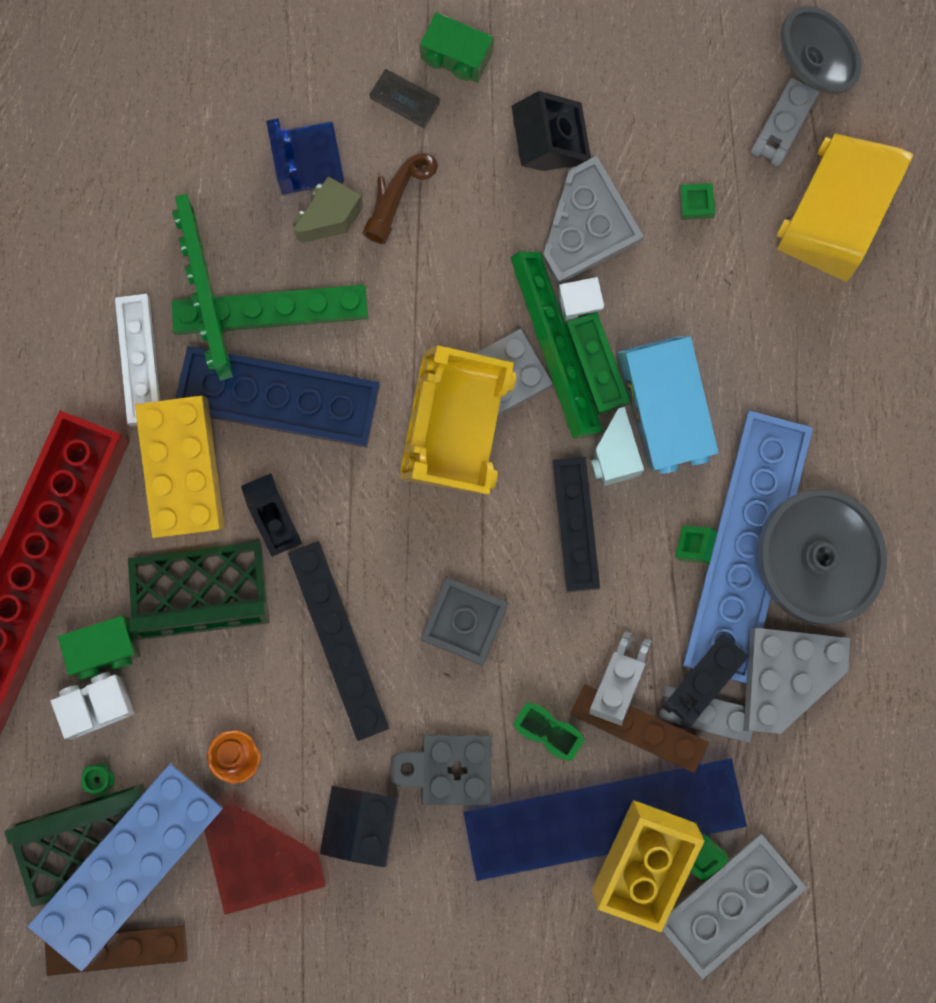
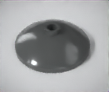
[781,6,861,94]

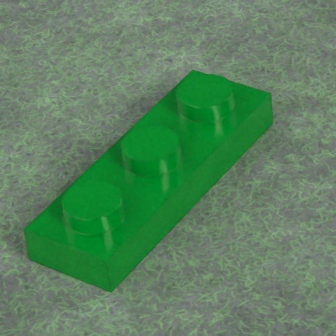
[566,312,630,415]

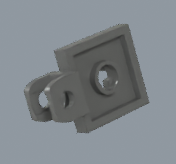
[390,735,492,805]

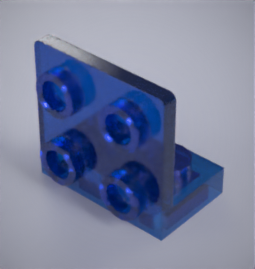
[266,118,344,195]

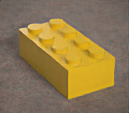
[135,396,225,538]

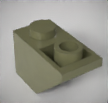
[293,176,363,243]

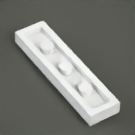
[115,294,160,427]

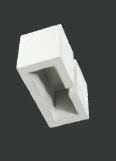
[50,672,135,740]

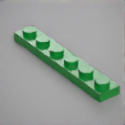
[172,194,233,381]
[510,252,603,439]
[171,285,368,335]

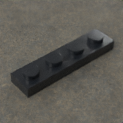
[552,457,600,593]

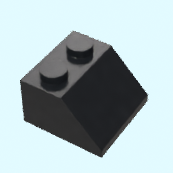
[511,91,591,171]
[320,786,399,867]

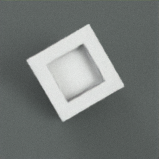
[558,277,604,324]

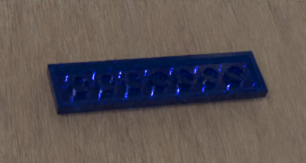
[463,758,747,881]

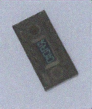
[369,69,440,128]

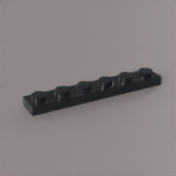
[288,541,390,741]

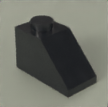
[241,473,302,557]

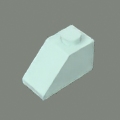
[590,407,644,486]

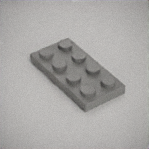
[662,833,807,980]

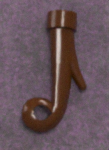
[362,153,438,244]

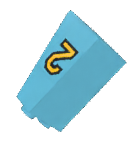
[616,336,719,474]

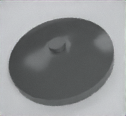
[757,489,887,625]

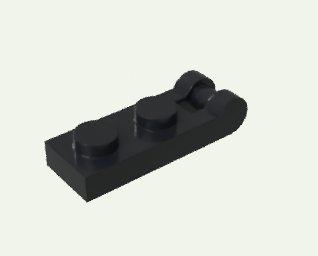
[661,634,749,729]

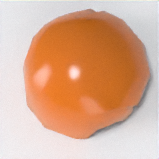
[206,730,261,784]

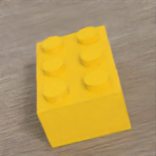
[591,800,705,932]

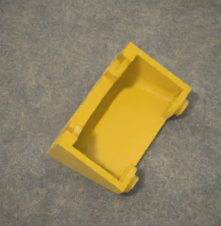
[776,133,914,282]
[400,345,516,495]

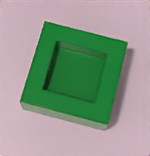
[679,183,715,220]
[675,526,717,564]
[691,833,729,882]

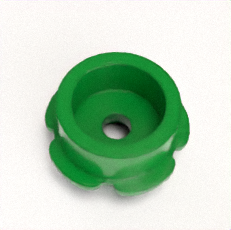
[81,763,115,797]

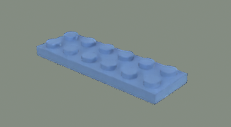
[28,762,223,972]

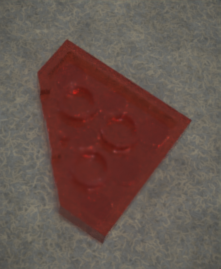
[204,803,326,915]

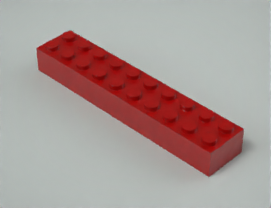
[0,410,129,735]

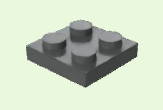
[421,577,509,666]

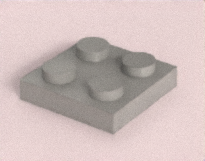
[475,329,553,417]

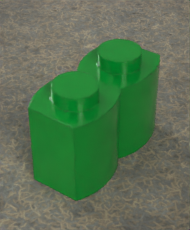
[513,703,585,761]

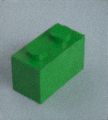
[420,12,494,83]
[57,616,141,681]

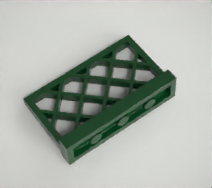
[128,541,270,640]
[4,783,145,907]

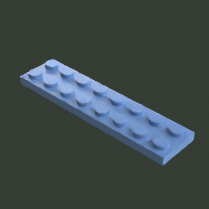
[682,411,813,684]

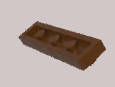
[570,684,709,774]
[45,925,188,976]

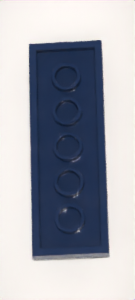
[175,346,380,448]

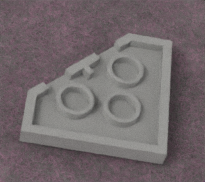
[543,156,644,285]
[744,628,850,734]

